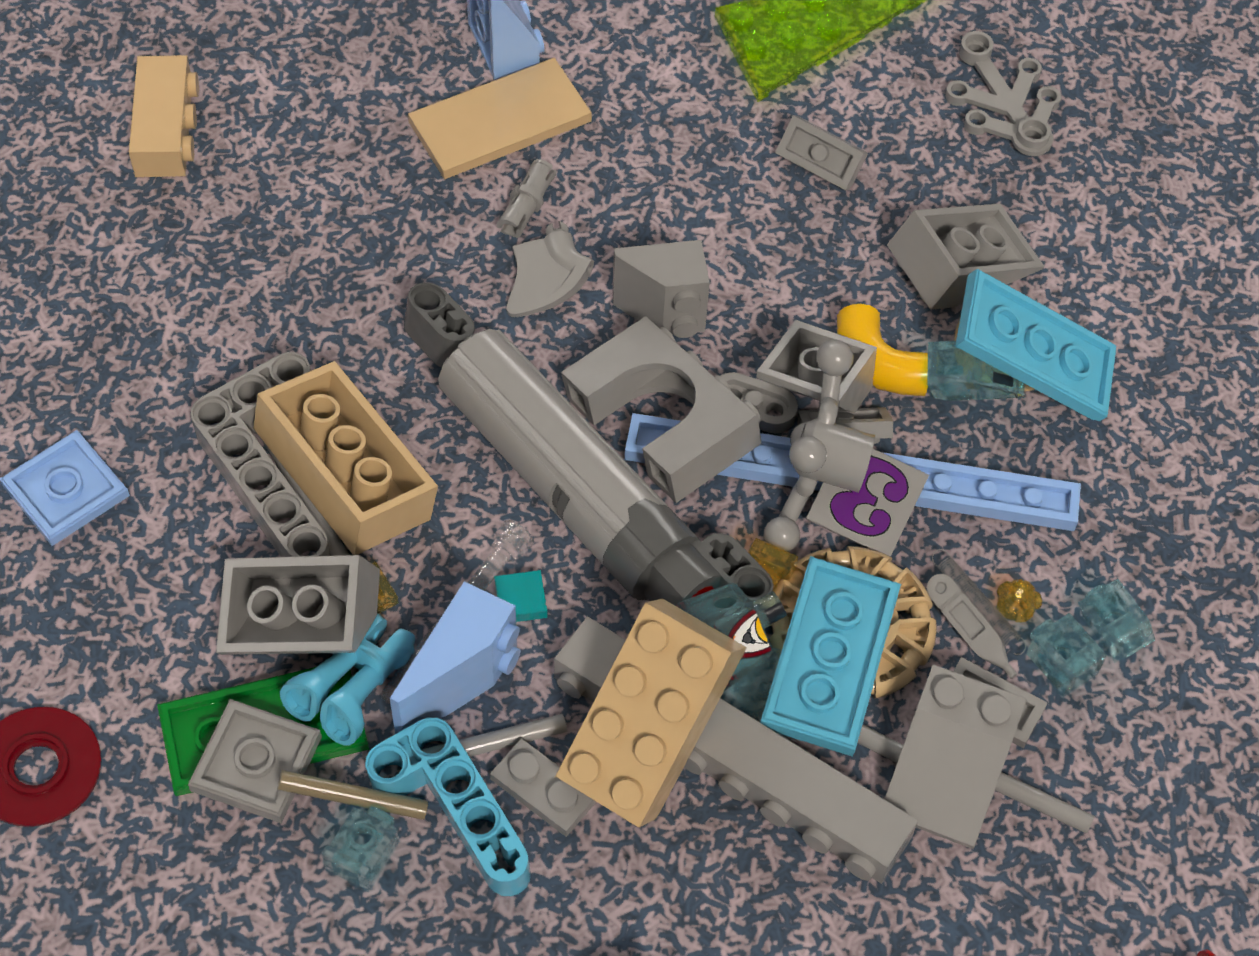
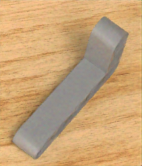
[191,352,330,557]

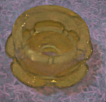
[997,579,1042,622]

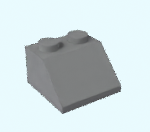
[612,240,710,338]
[756,320,877,414]

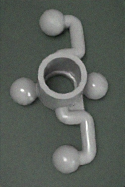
[763,339,875,553]

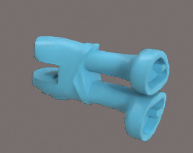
[280,613,415,745]

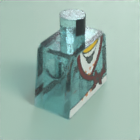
[675,583,787,691]

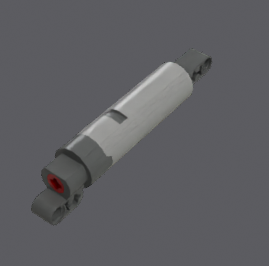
[404,282,773,624]

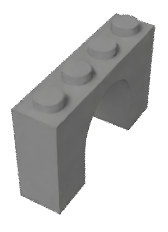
[561,316,762,503]

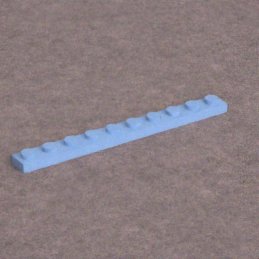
[624,413,1081,531]

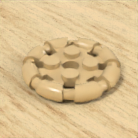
[767,546,937,699]

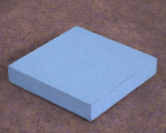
[0,430,130,546]

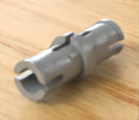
[497,159,556,238]

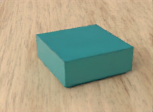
[494,570,547,622]

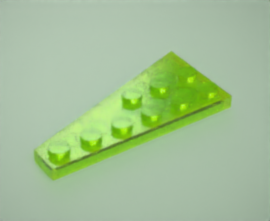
[715,0,927,102]

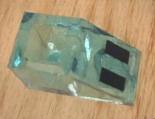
[927,341,1025,401]

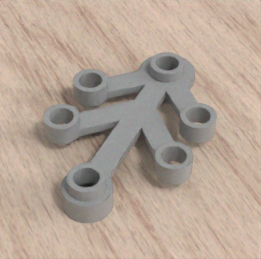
[945,31,1061,156]

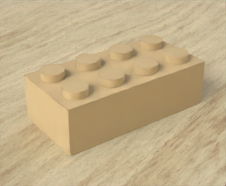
[253,361,438,555]
[555,599,747,828]

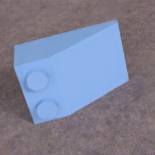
[467,0,544,80]
[389,581,521,734]

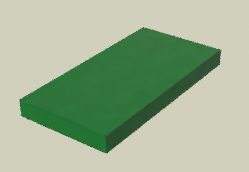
[157,666,369,797]

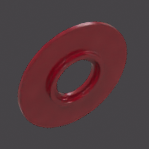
[0,707,102,827]

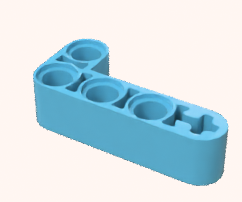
[365,717,531,896]

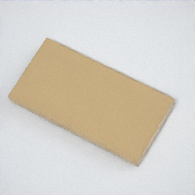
[408,57,592,180]

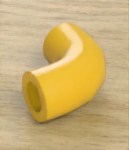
[837,304,930,396]

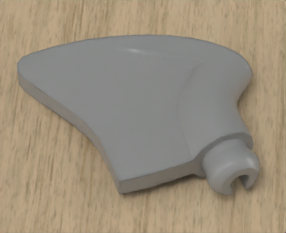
[507,221,594,317]

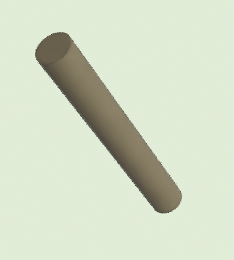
[277,770,428,820]

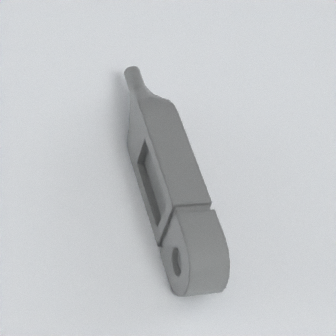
[927,574,1017,679]

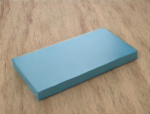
[955,269,1117,421]
[760,556,901,757]

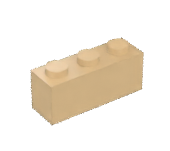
[129,55,199,177]

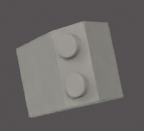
[887,204,1045,310]
[885,664,1027,849]

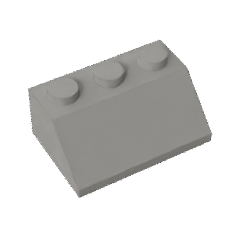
[216,555,380,655]

